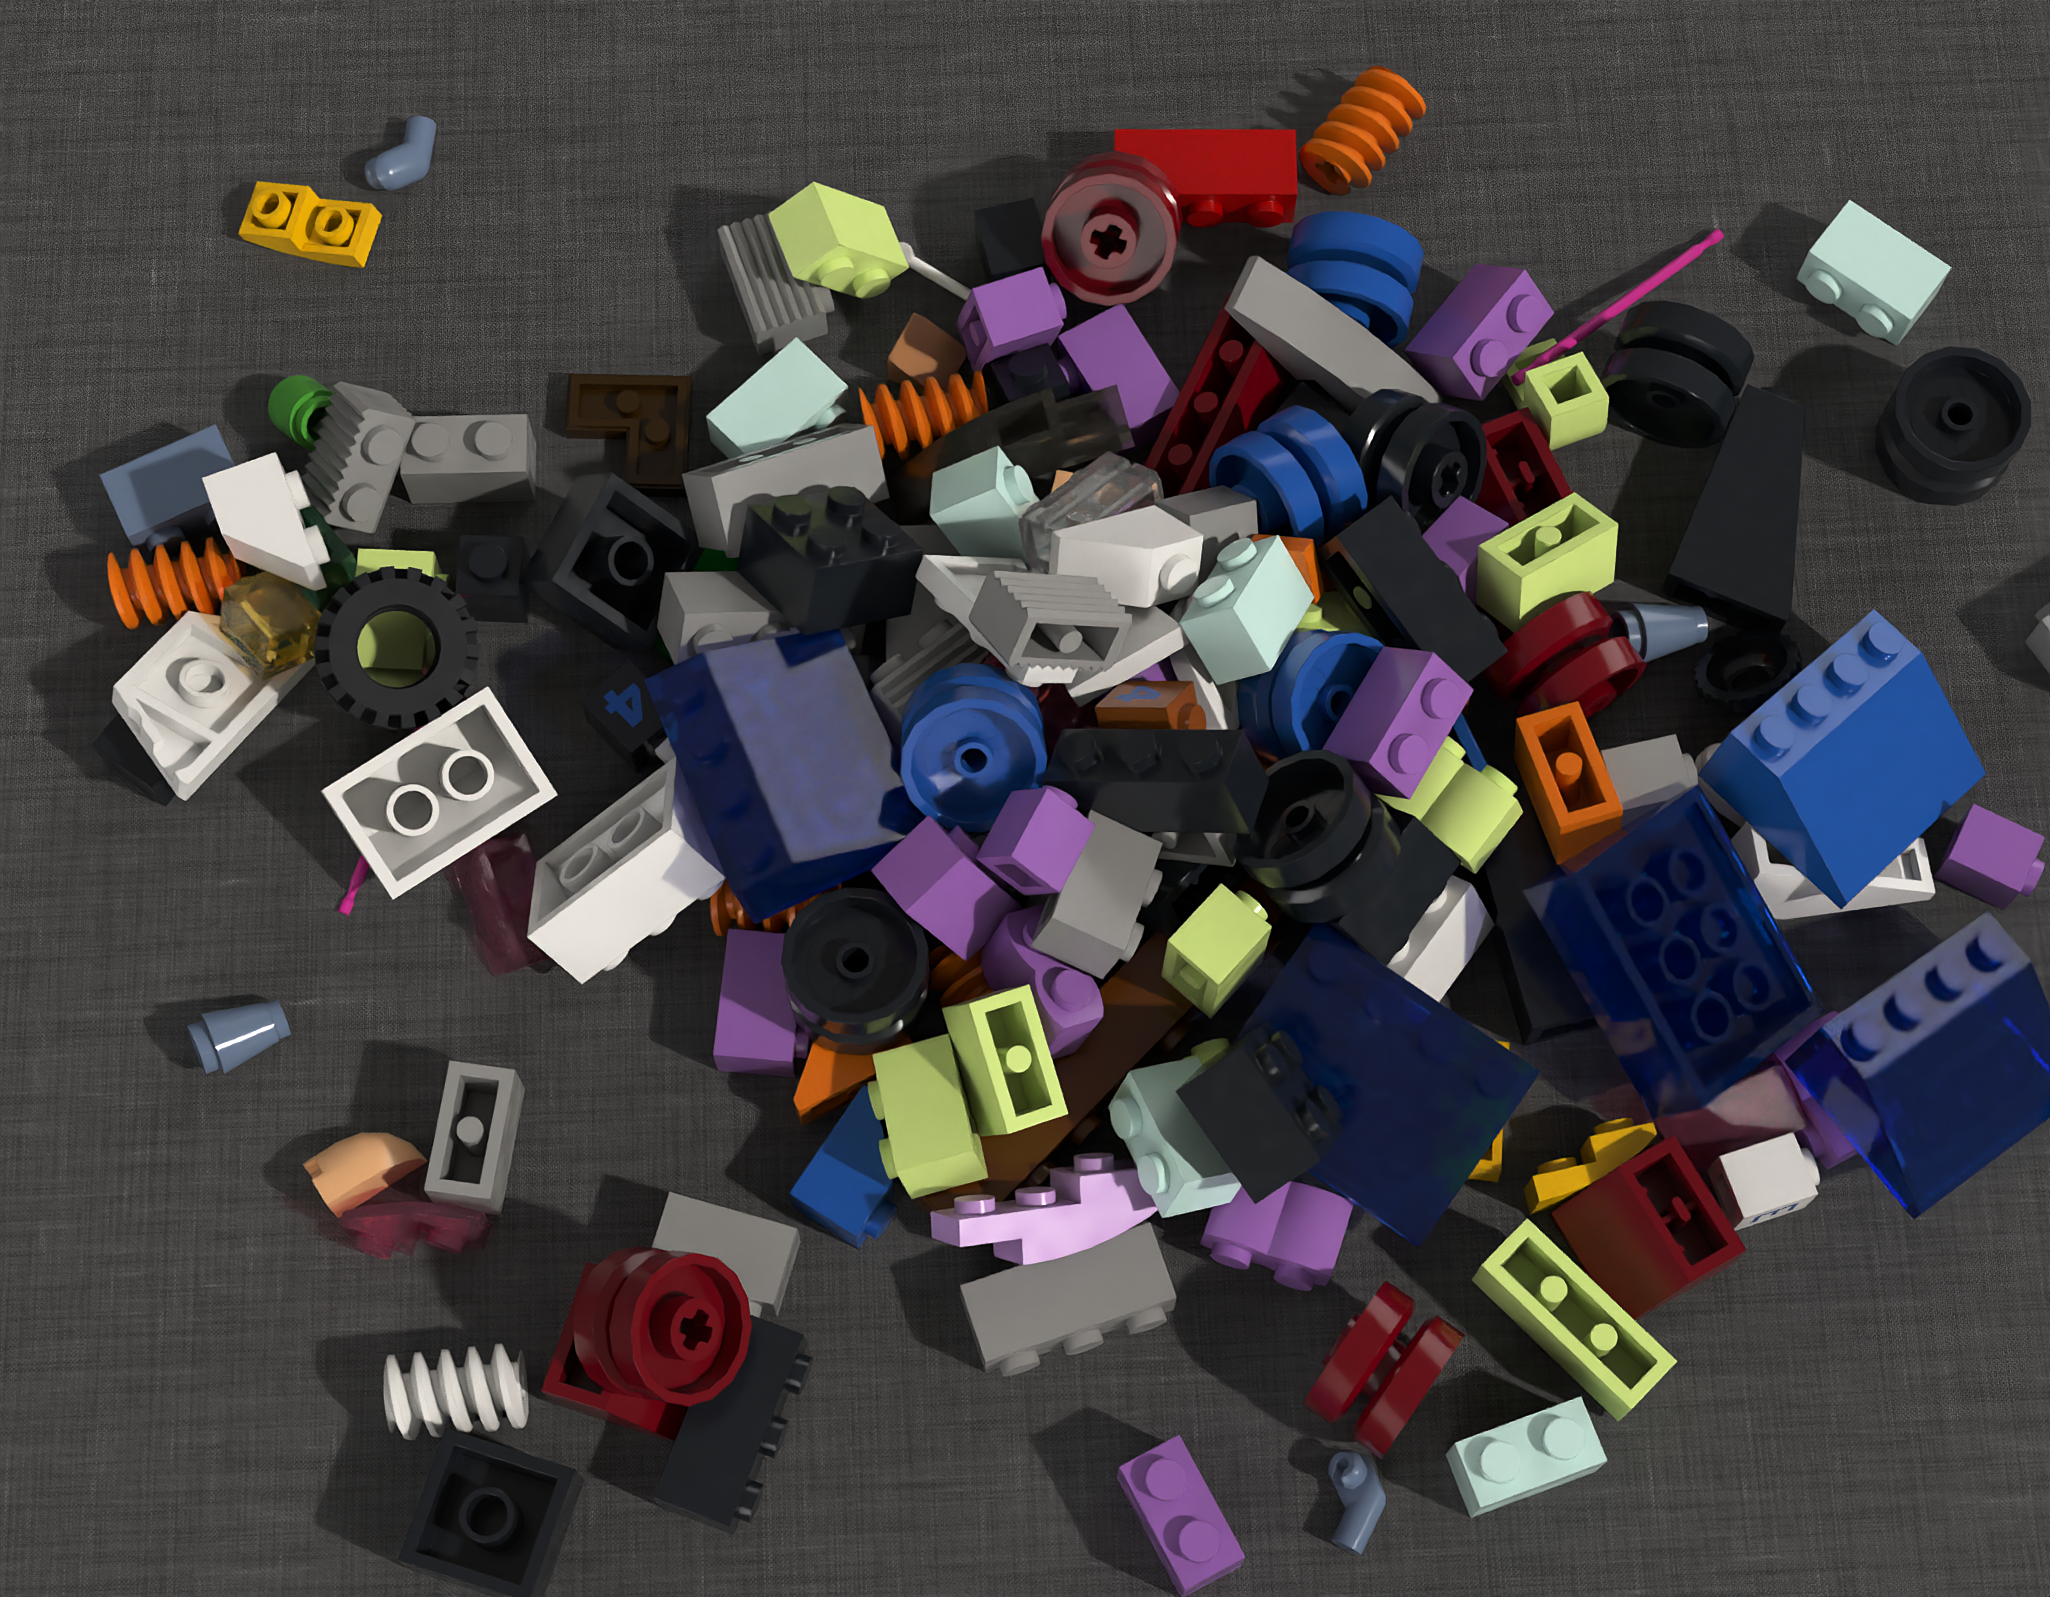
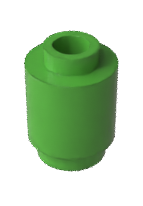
[268,375,335,450]

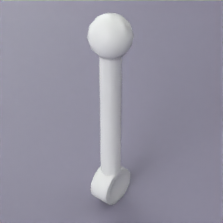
[899,242,971,300]

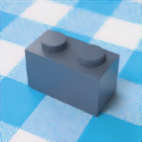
[100,424,236,560]

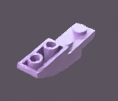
[930,1152,1158,1266]

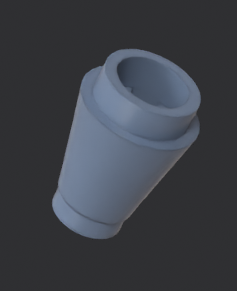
[1609,603,1708,663]
[187,999,291,1074]

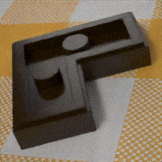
[565,374,693,497]

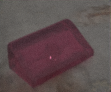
[454,834,551,976]
[1654,1065,1809,1171]

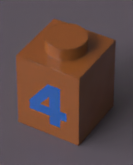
[1095,681,1206,729]

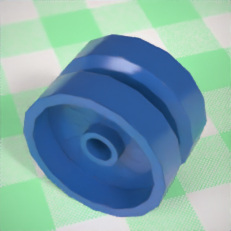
[1286,211,1424,349]
[1209,405,1368,552]
[1237,628,1384,764]
[901,663,1047,833]

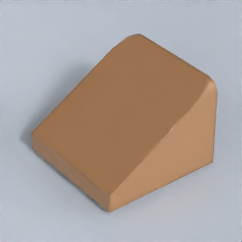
[887,312,968,394]

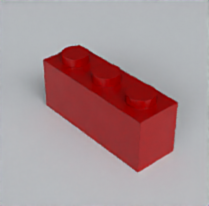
[1113,129,1298,228]

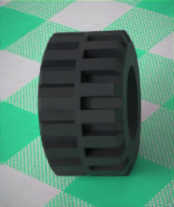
[314,566,480,731]

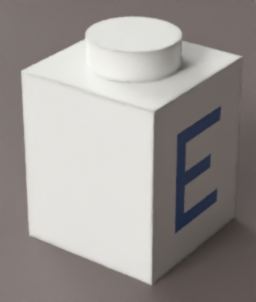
[1707,1132,1820,1231]

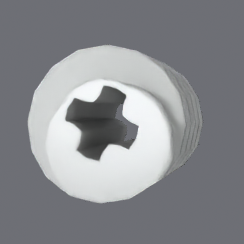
[384,1343,528,1440]

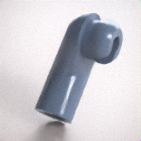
[364,116,437,191]
[1328,1449,1386,1556]

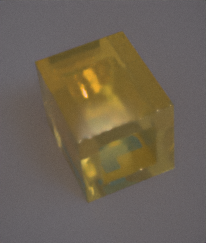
[219,571,322,681]

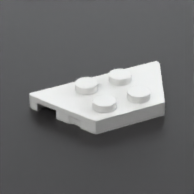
[112,611,316,801]

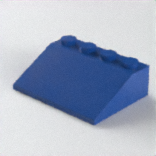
[1698,609,1986,910]

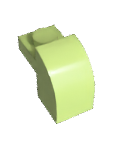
[1501,338,1609,451]

